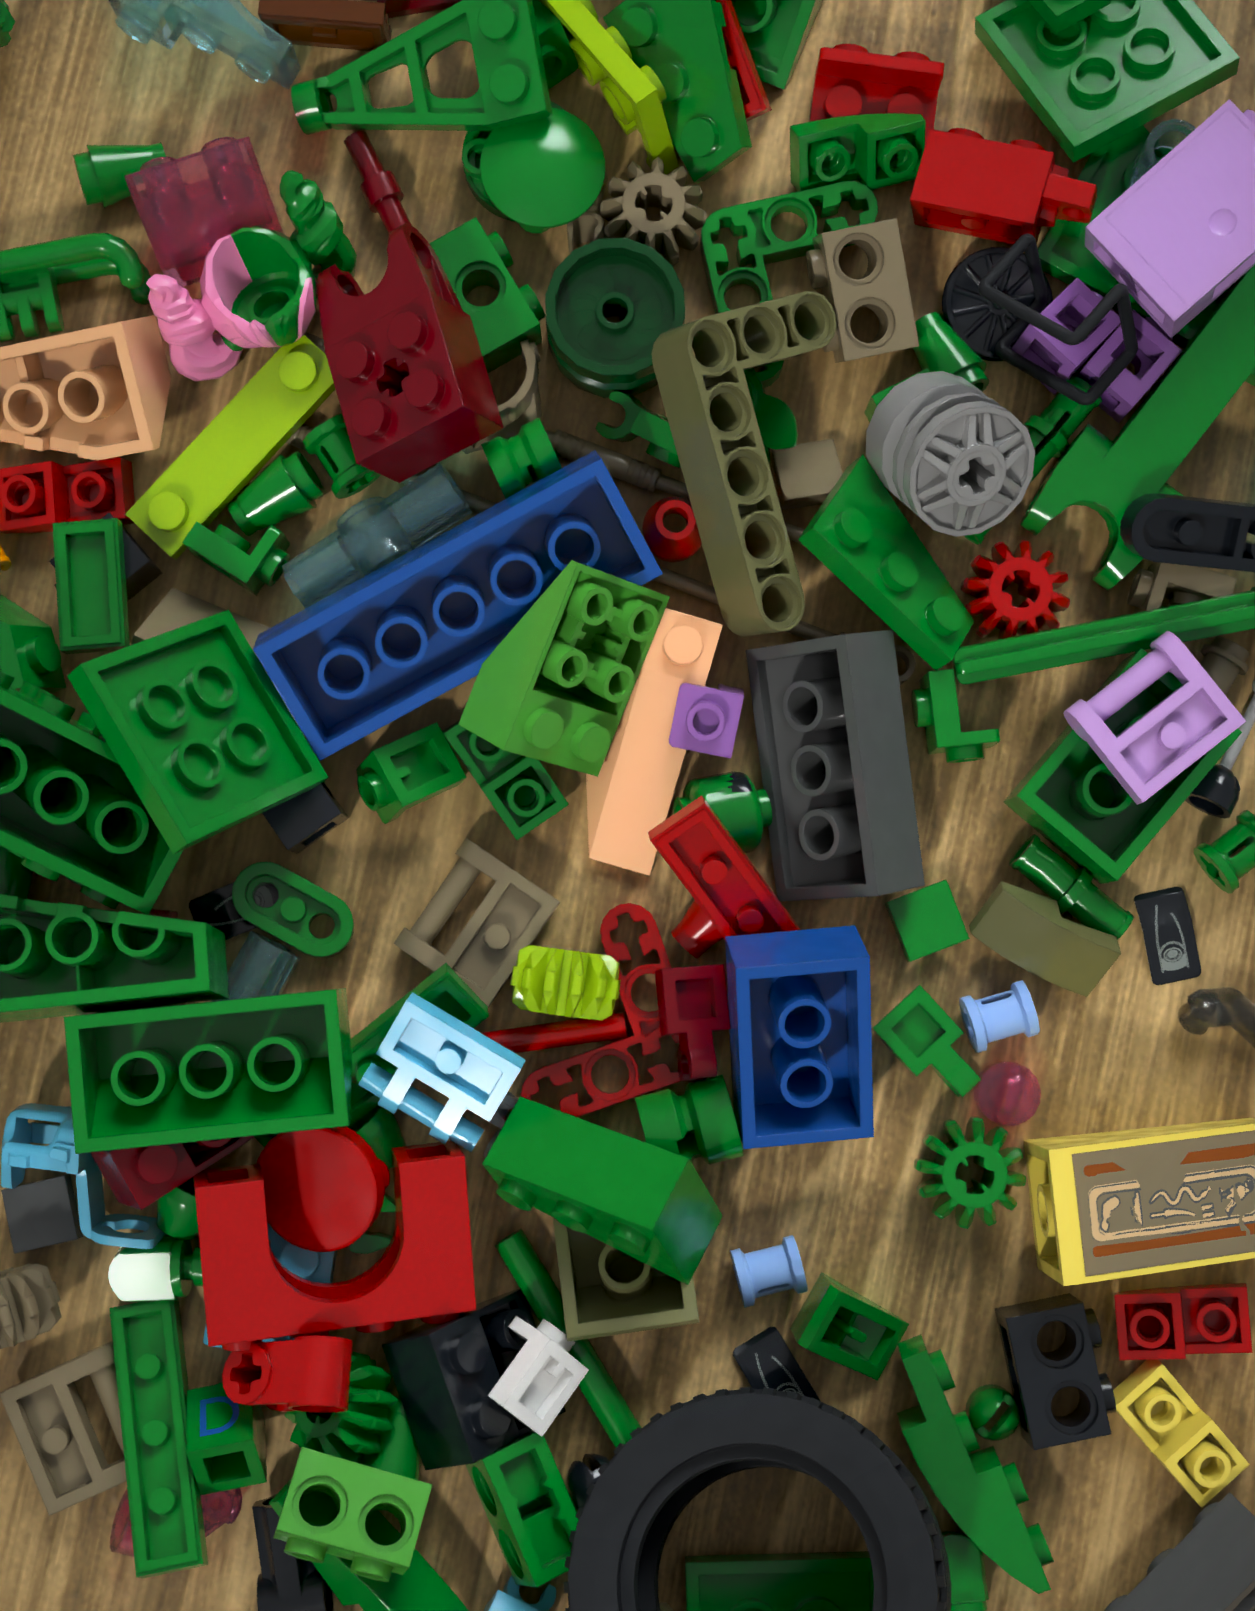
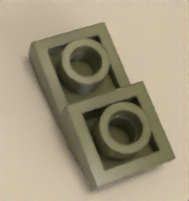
[969,881,1121,997]

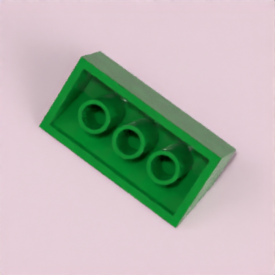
[64,988,352,1154]

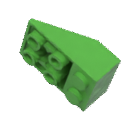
[458,560,670,777]

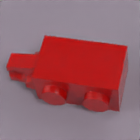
[910,128,1097,244]

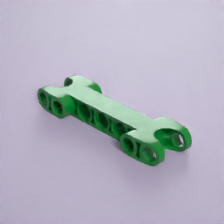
[1020,265,1255,591]

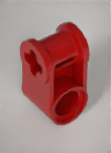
[222,1335,353,1413]

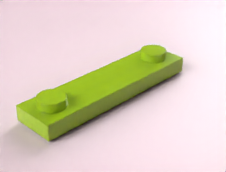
[125,335,335,560]

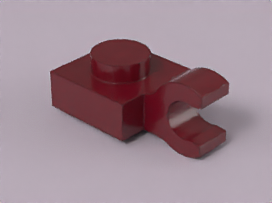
[655,964,731,1081]

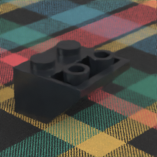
[382,1289,566,1470]

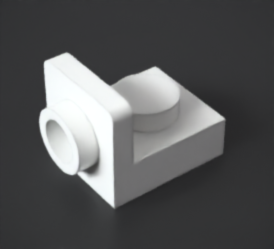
[488,1316,589,1437]

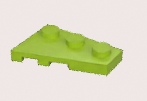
[539,0,679,175]

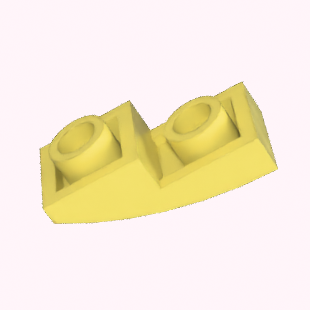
[1113,1360,1250,1508]

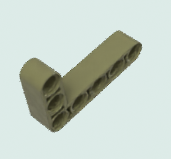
[651,291,837,637]

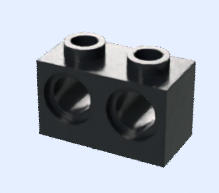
[995,1293,1116,1450]

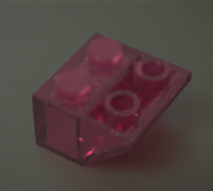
[124,136,287,287]

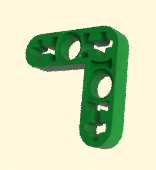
[700,181,878,388]

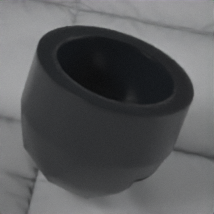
[566,1454,609,1509]

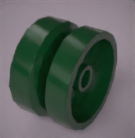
[545,238,685,398]

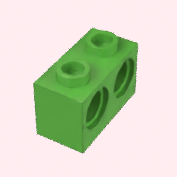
[273,1447,432,1582]

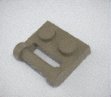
[394,838,561,1008]
[0,1341,127,1516]

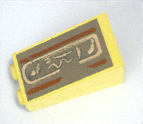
[1023,1118,1255,1286]

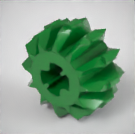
[914,1117,1026,1229]
[284,1351,399,1464]

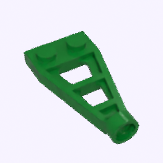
[291,0,553,135]

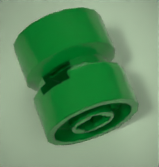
[635,1075,744,1165]

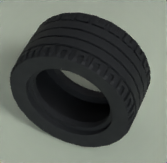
[564,1387,952,1611]

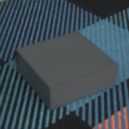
[1,1174,83,1254]

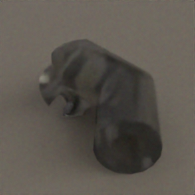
[1178,987,1255,1048]

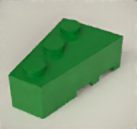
[482,1096,723,1285]

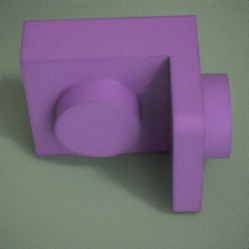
[669,683,744,759]

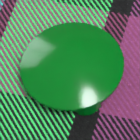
[480,107,605,233]

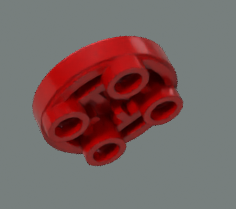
[256,1126,390,1252]

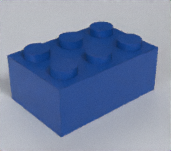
[725,925,874,1149]

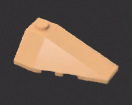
[0,315,171,461]
[586,608,723,876]

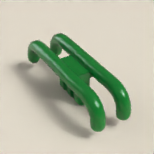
[0,233,151,343]

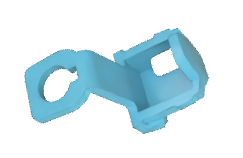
[1,1103,166,1249]

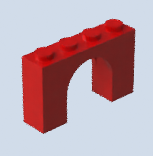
[193,1141,476,1351]

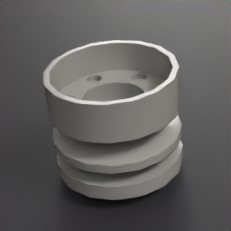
[865,371,1035,537]

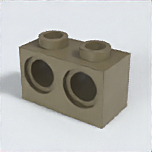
[806,218,919,363]

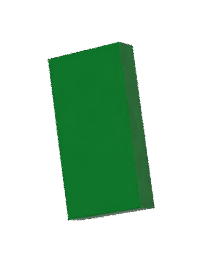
[52,518,130,654]

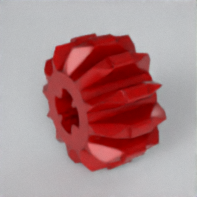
[960,540,1070,640]

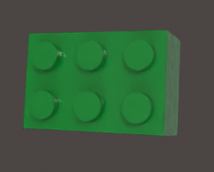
[1003,648,1242,884]

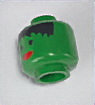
[673,771,772,853]

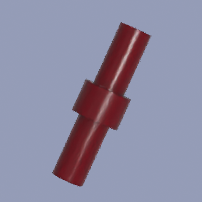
[344,131,411,235]

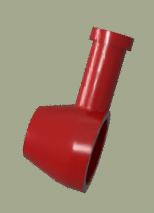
[642,497,702,562]

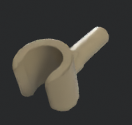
[567,175,607,254]

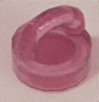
[974,1061,1041,1126]

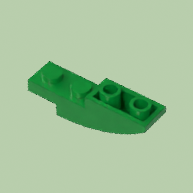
[897,1334,1054,1594]

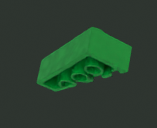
[0,894,229,1023]

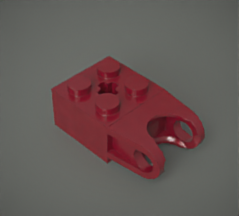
[316,223,504,483]

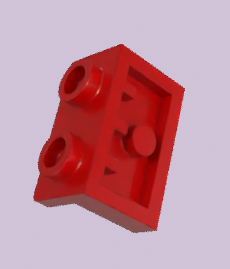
[809,44,945,145]

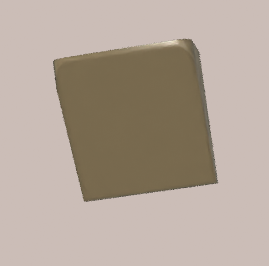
[771,439,843,510]

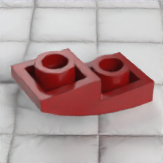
[0,457,135,534]
[1114,1283,1253,1360]

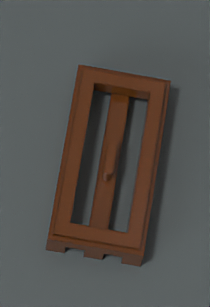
[258,0,392,51]

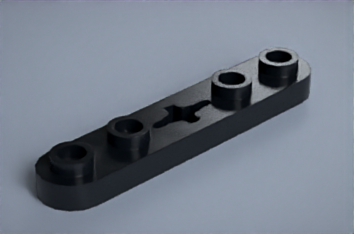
[1120,493,1255,572]

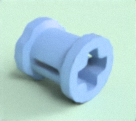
[959,980,1040,1053]
[730,1235,808,1308]

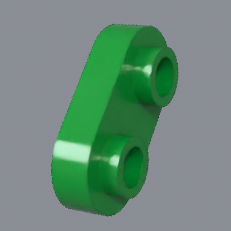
[232,862,354,959]

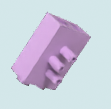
[1085,99,1255,338]

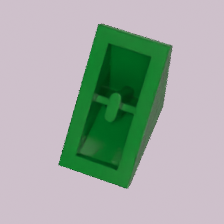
[790,1272,909,1381]

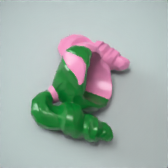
[146,170,357,382]

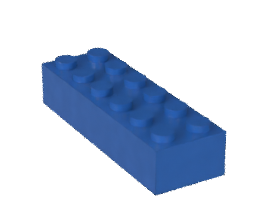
[253,450,663,761]

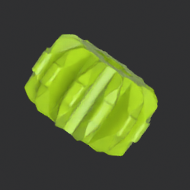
[510,945,621,1021]

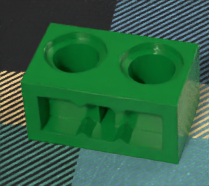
[466,1431,579,1588]

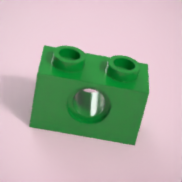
[429,217,546,373]

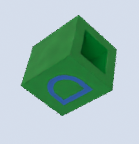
[186,1382,267,1495]

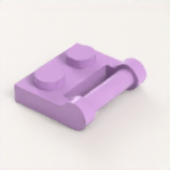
[1063,631,1246,805]

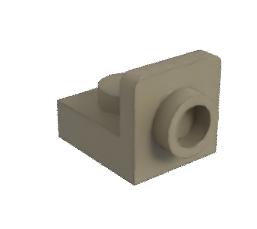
[1127,562,1237,613]

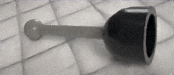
[1185,679,1255,818]

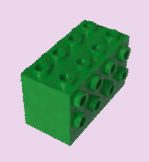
[0,668,184,915]

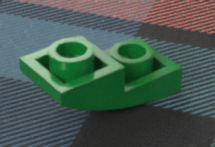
[790,113,926,191]
[442,720,569,840]

